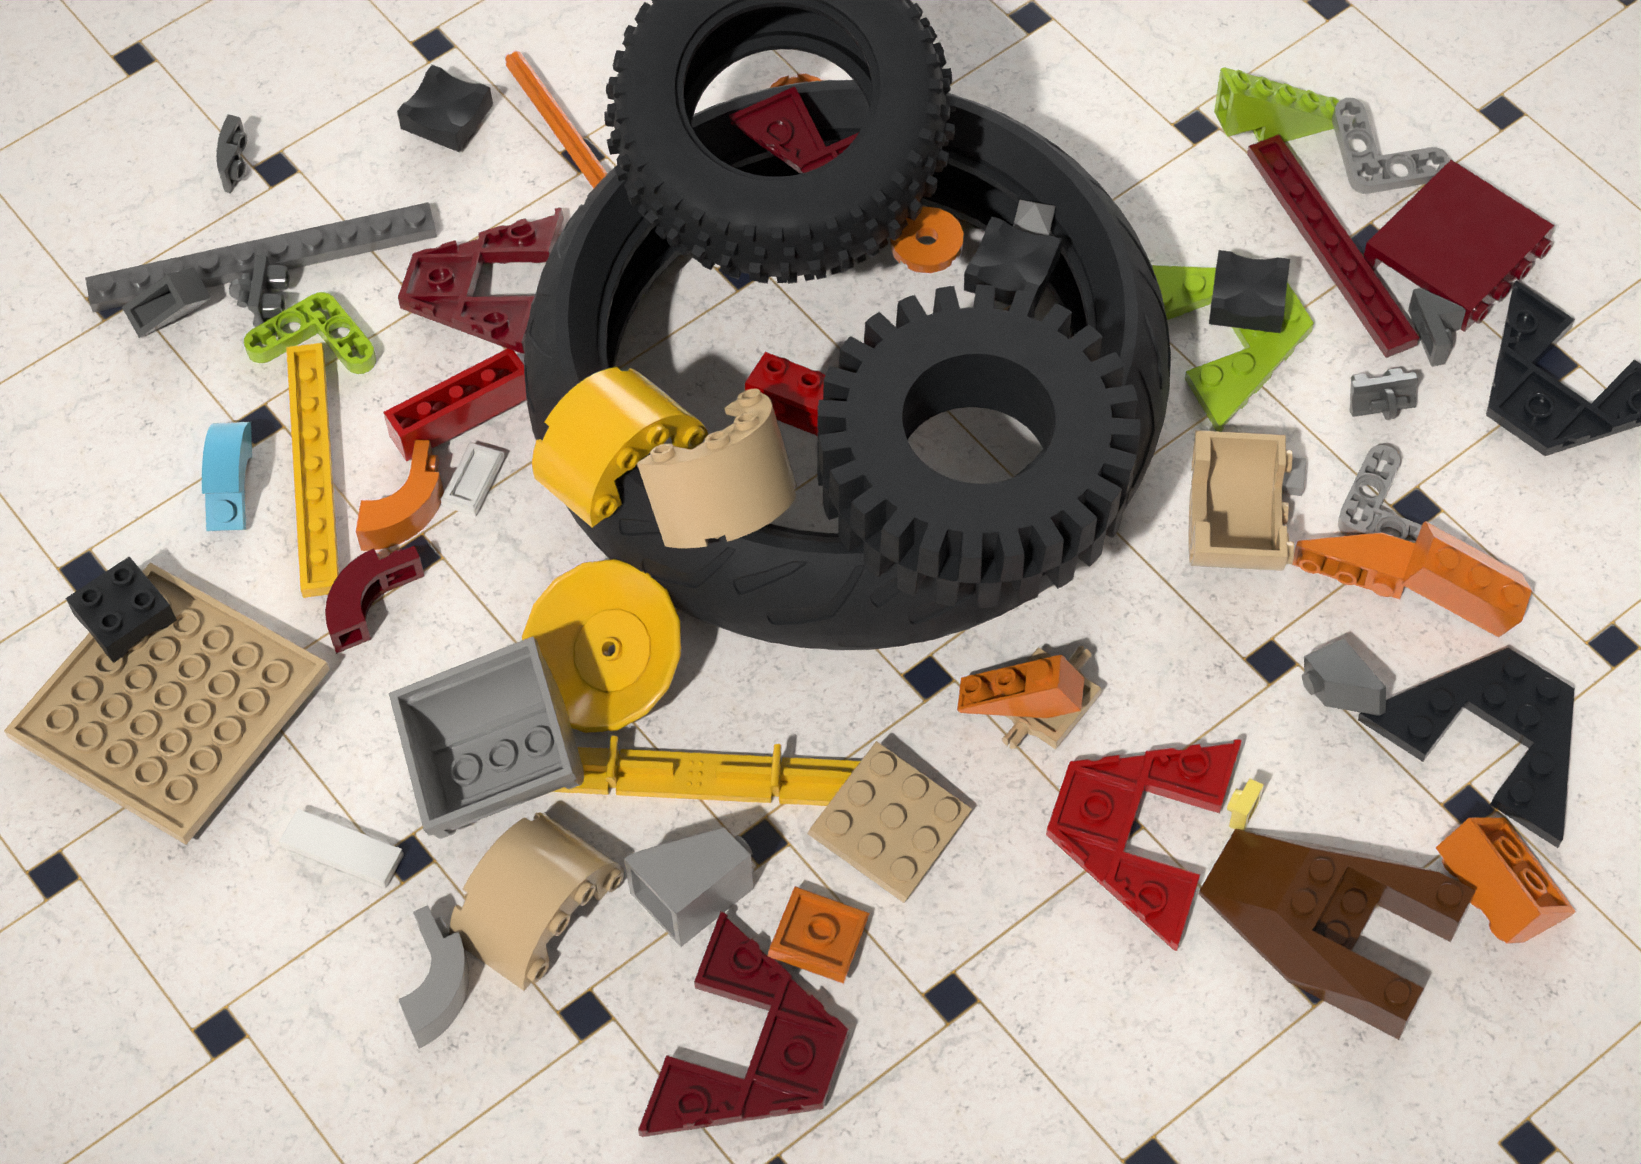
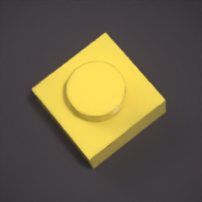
[1227,778,1264,831]

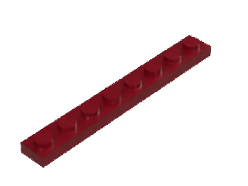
[1247,134,1419,358]

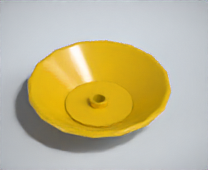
[522,559,681,733]

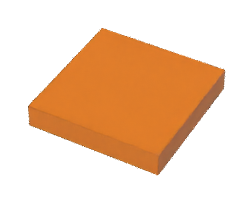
[768,886,870,984]

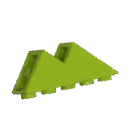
[1214,67,1339,142]

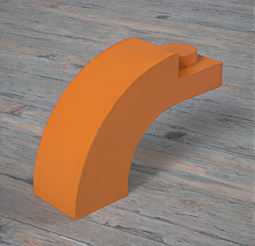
[356,440,444,551]

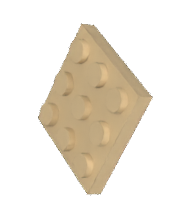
[808,741,972,903]

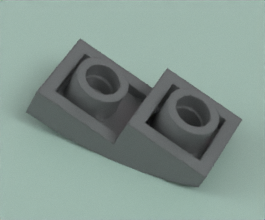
[216,114,247,193]

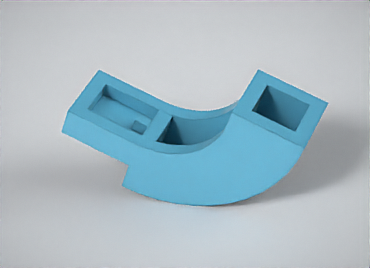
[202,422,252,531]

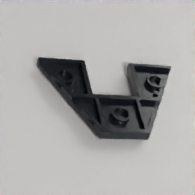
[1486,280,1641,456]
[1358,648,1575,848]

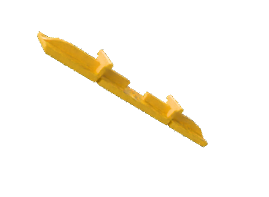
[553,736,861,806]

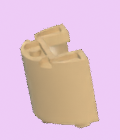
[637,389,797,548]
[1188,430,1294,571]
[449,813,624,991]

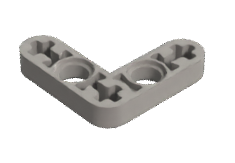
[1332,98,1449,194]
[1338,445,1422,543]

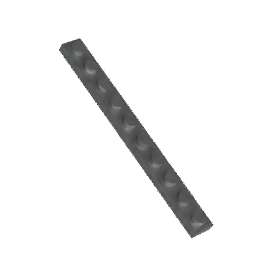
[85,202,437,313]

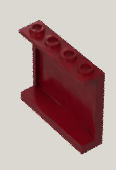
[1363,159,1555,332]

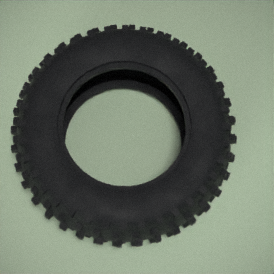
[604,0,956,284]

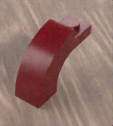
[325,546,425,654]

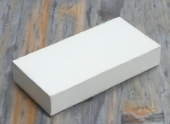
[441,442,505,517]

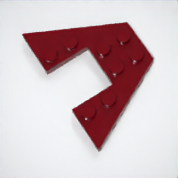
[729,86,859,174]
[398,208,564,354]
[638,911,849,1137]

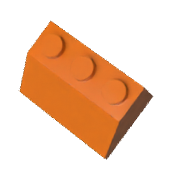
[1401,521,1532,638]
[1435,817,1576,944]

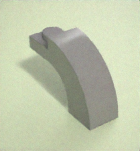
[398,905,469,1049]

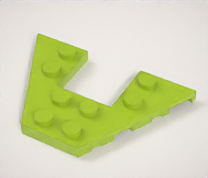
[1152,265,1314,432]

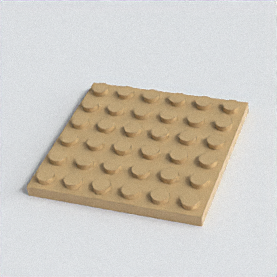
[4,562,330,845]

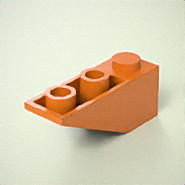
[1292,532,1415,599]
[957,654,1084,718]

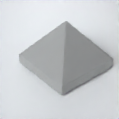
[1013,200,1056,236]

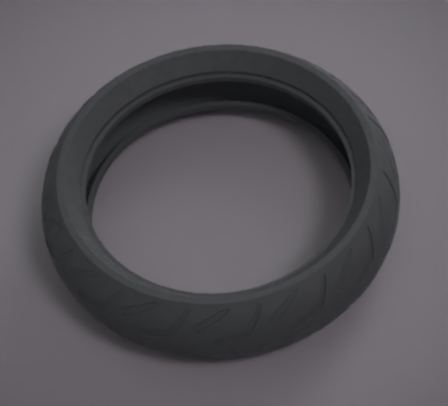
[524,80,1171,650]

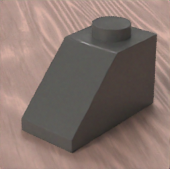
[122,267,211,338]
[1302,638,1386,716]

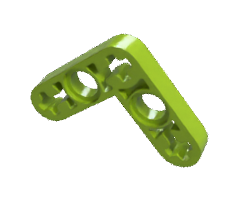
[244,292,376,374]

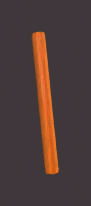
[505,51,608,188]

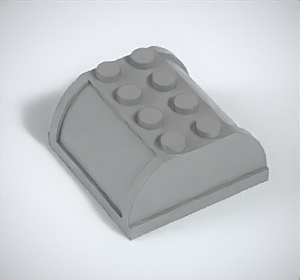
[389,637,584,839]

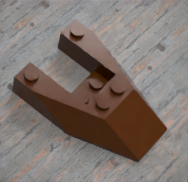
[1198,829,1476,1040]

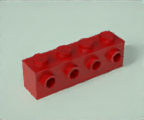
[383,349,526,462]
[745,352,825,436]

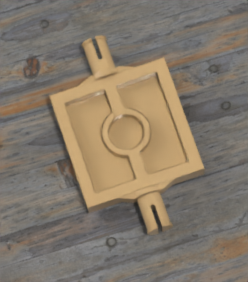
[1002,646,1101,749]

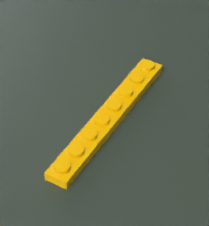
[286,343,339,598]

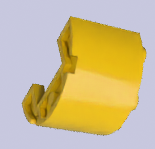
[532,367,709,528]

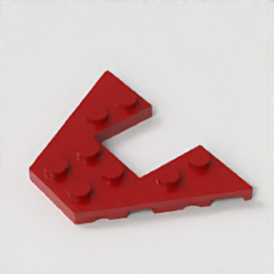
[1046,739,1242,951]

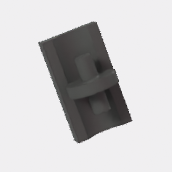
[229,255,290,327]
[1349,368,1418,420]

